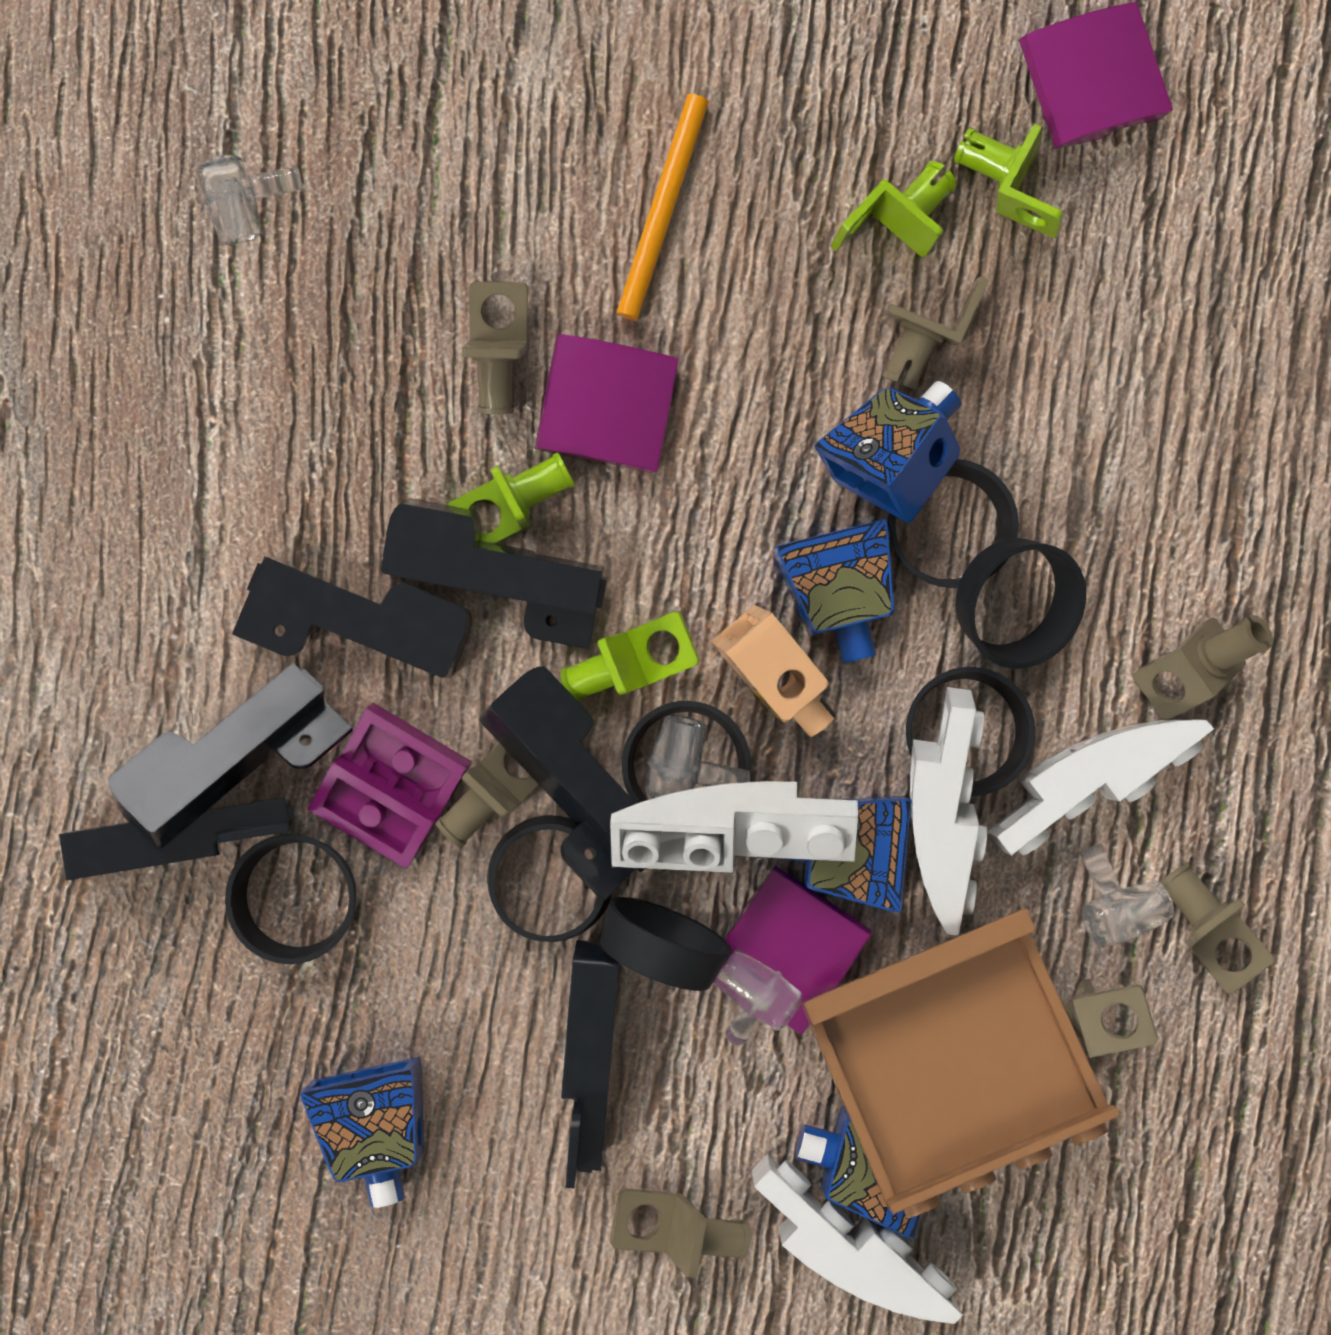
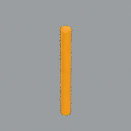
[616,94,709,321]

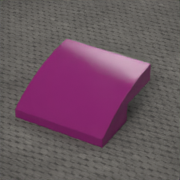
[1019,1,1173,149]
[535,334,679,473]
[307,702,472,869]
[717,865,872,1035]

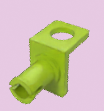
[954,123,1063,238]
[830,161,957,257]
[448,452,575,544]
[560,611,700,702]

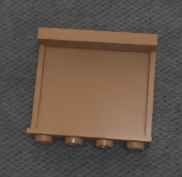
[801,908,1121,1218]

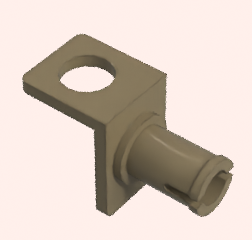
[882,276,989,391]
[462,281,528,414]
[1133,615,1273,720]
[436,743,539,848]
[1158,862,1274,994]
[1063,979,1158,1058]
[610,1188,750,1278]

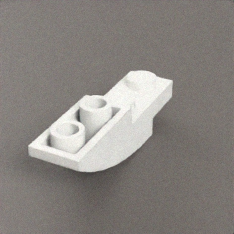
[910,687,987,936]
[987,719,1214,856]
[610,781,858,873]
[751,1154,963,1324]

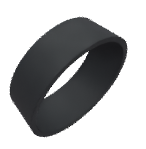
[889,459,1019,588]
[955,538,1086,669]
[906,667,1035,796]
[622,701,751,803]
[487,815,612,942]
[225,834,356,964]
[600,897,732,991]

